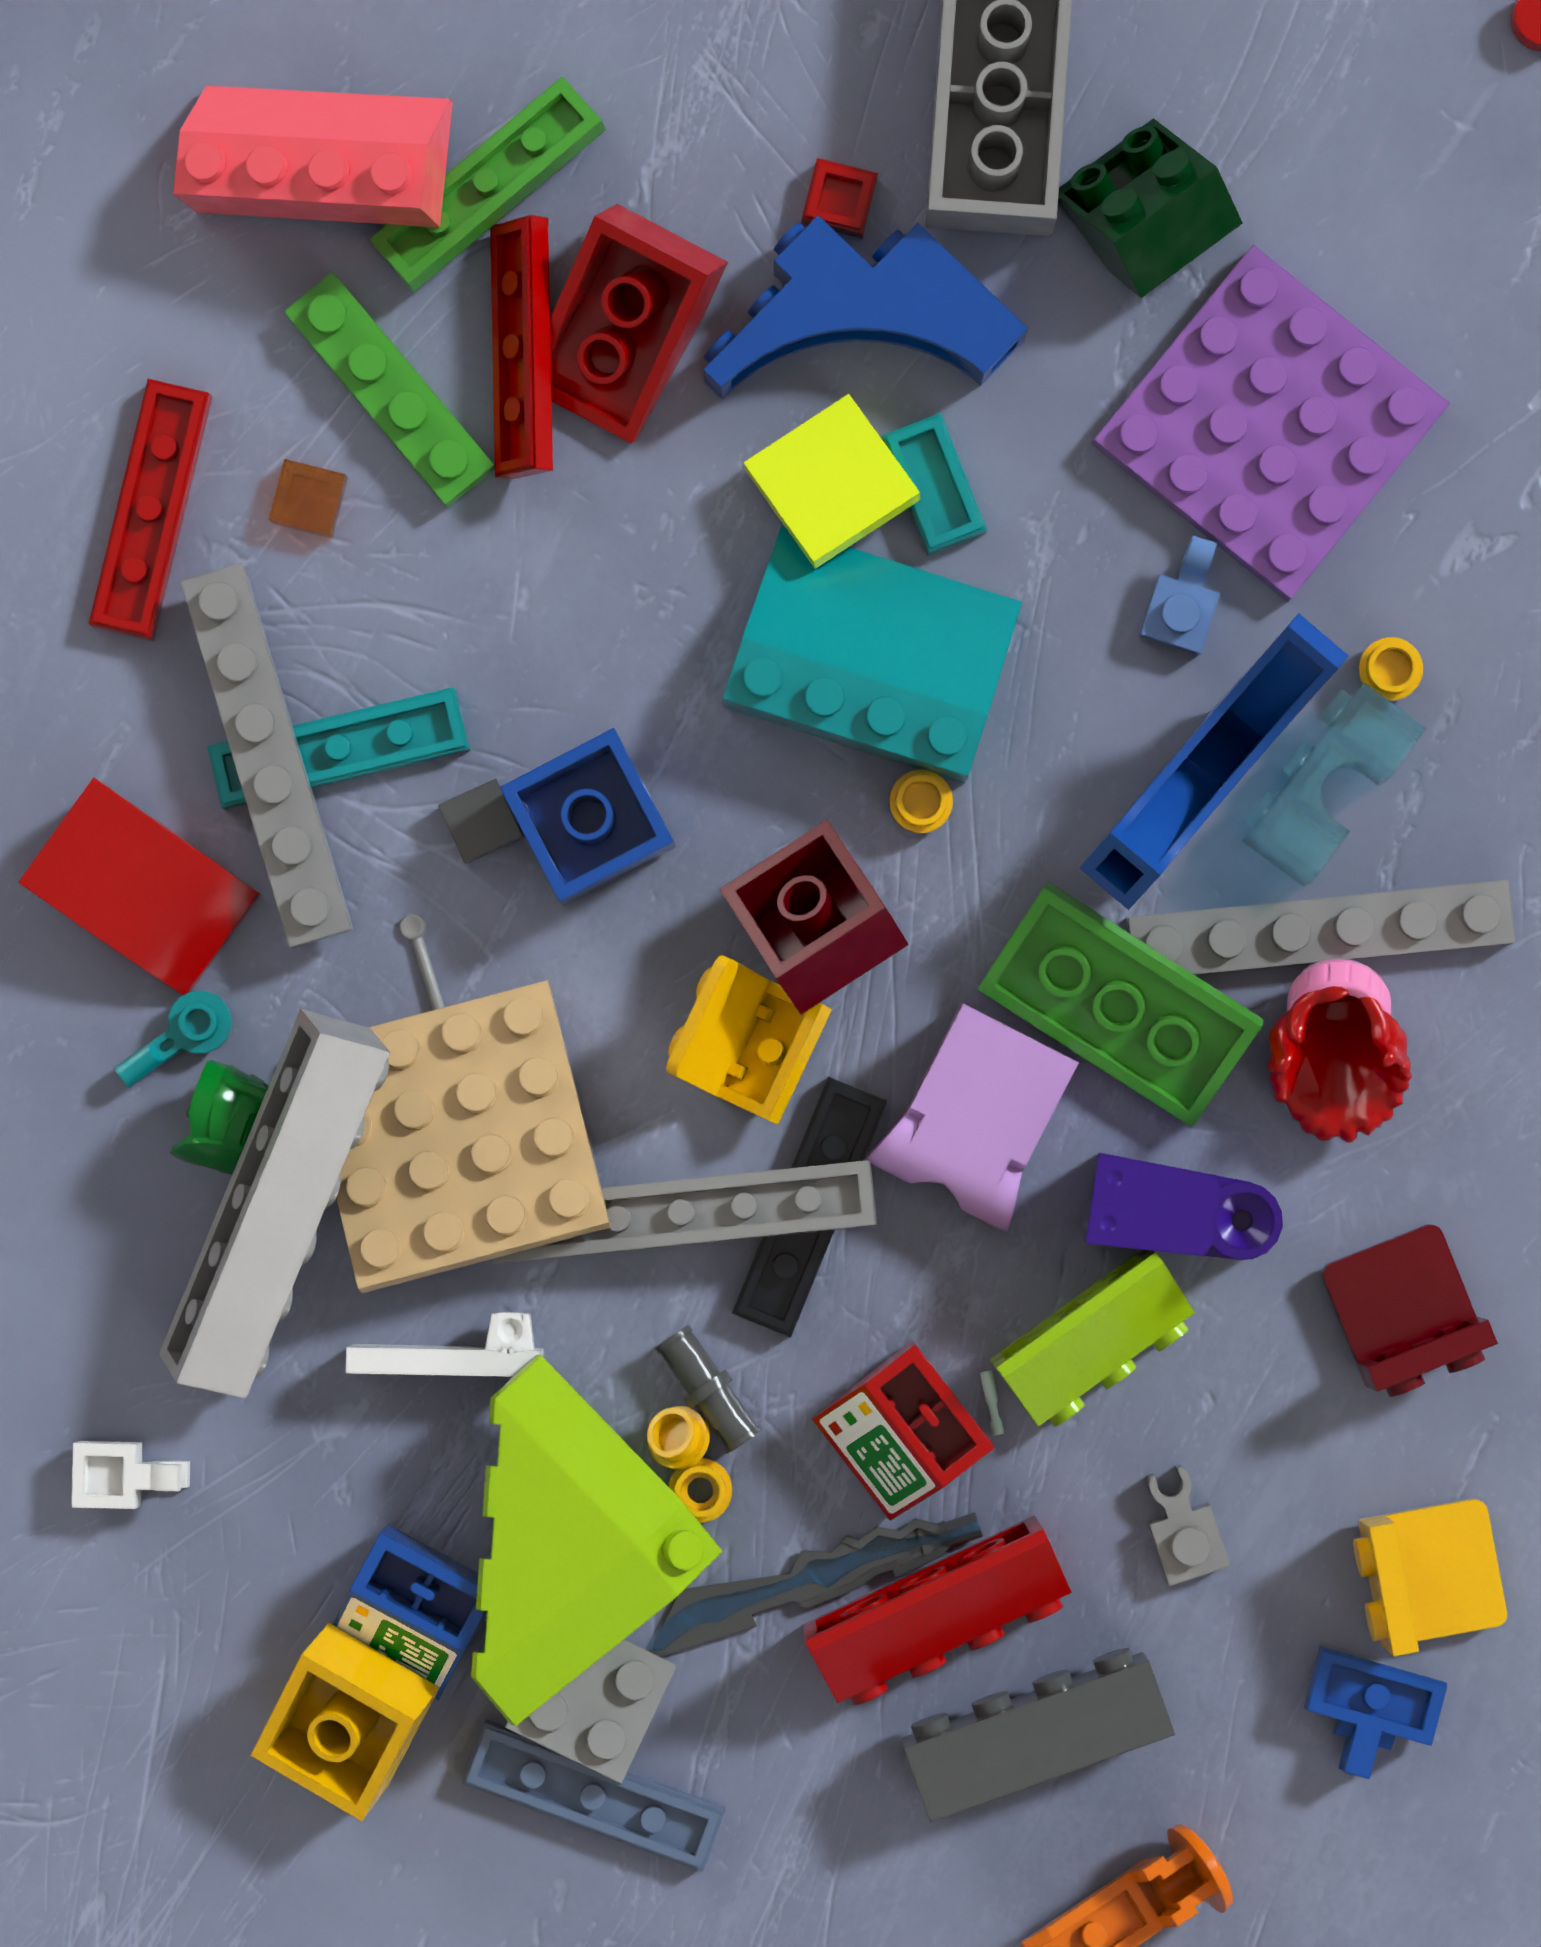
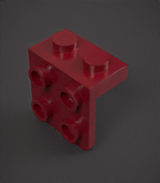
[1322,1224,1498,1397]

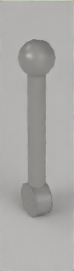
[400,914,444,1010]

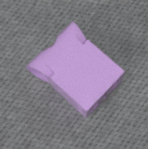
[864,1002,1079,1233]

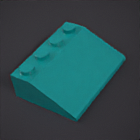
[723,526,1022,784]

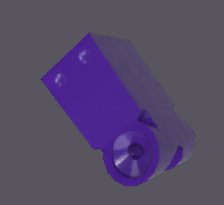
[1086,1153,1283,1260]

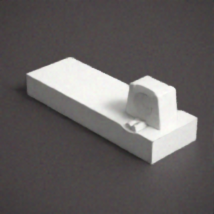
[346,1312,544,1377]

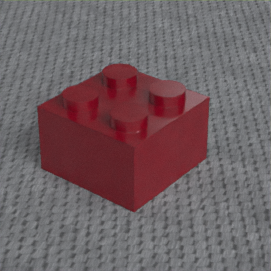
[719,819,909,1015]

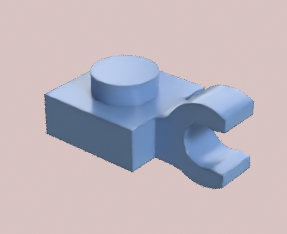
[1139,536,1220,655]

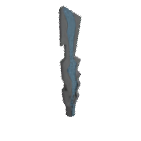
[652,1512,983,1657]

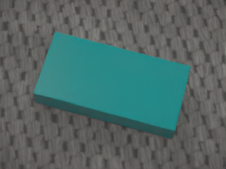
[881,412,987,556]

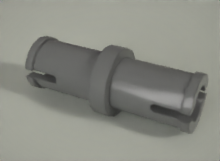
[655,1325,762,1454]

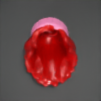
[1268,959,1412,1143]

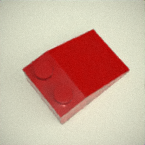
[550,204,728,444]

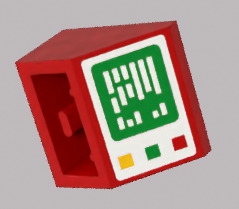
[812,1340,995,1521]

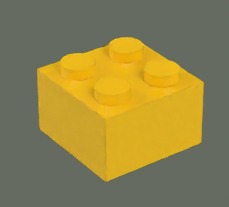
[250,1623,440,1822]

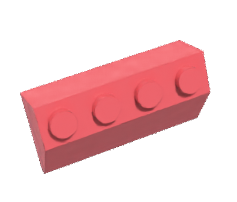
[173,86,453,227]

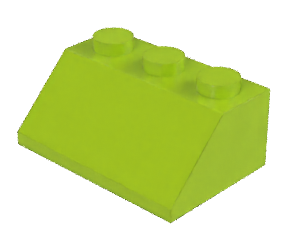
[989,1250,1195,1427]

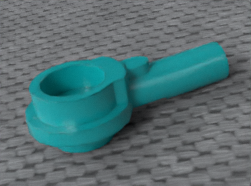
[115,991,232,1088]

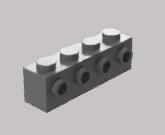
[902,1648,1175,1822]

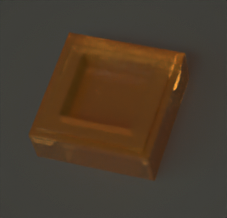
[269,459,348,538]

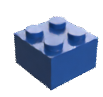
[500,728,676,906]

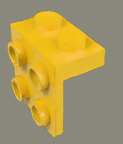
[666,955,832,1125]
[1353,1499,1507,1656]

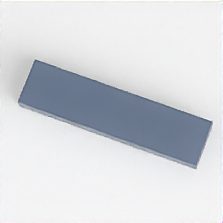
[462,1719,725,1872]

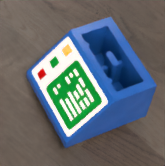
[333,1524,486,1700]

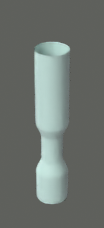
[980,1370,1004,1436]

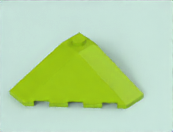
[471,1355,723,1726]

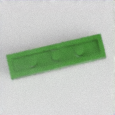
[369,76,606,293]
[284,271,495,509]

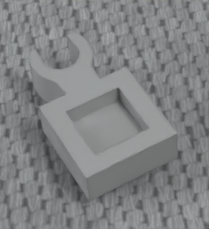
[1147,1465,1230,1586]

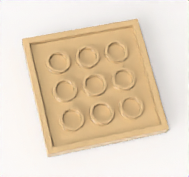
[336,980,611,1293]

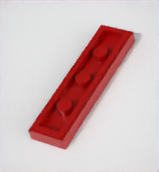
[490,215,553,479]
[88,379,212,641]

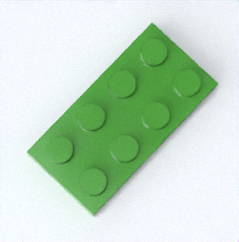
[977,881,1264,1128]

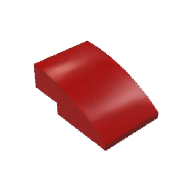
[18,777,260,995]

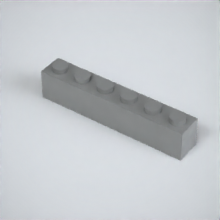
[159,1008,390,1399]

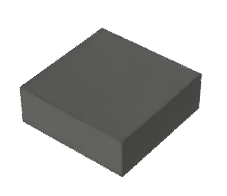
[438,779,523,864]

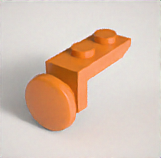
[1020,1824,1233,1947]

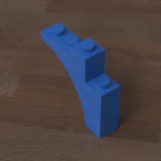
[703,215,1028,399]
[1079,613,1349,910]

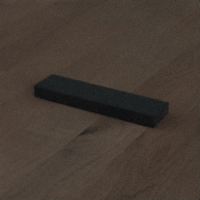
[732,1077,887,1337]

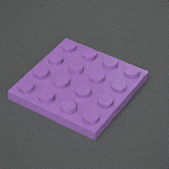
[1092,245,1450,602]

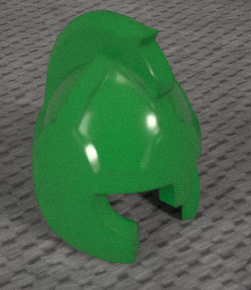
[170,1060,269,1175]

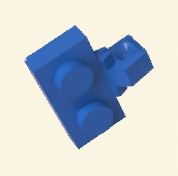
[1304,1646,1447,1779]

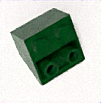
[1058,118,1243,298]

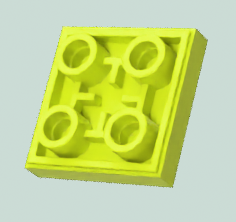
[743,394,921,569]

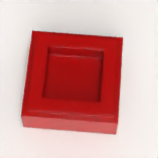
[801,158,878,239]

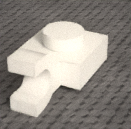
[72,1441,190,1509]

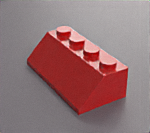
[804,1516,1072,1705]

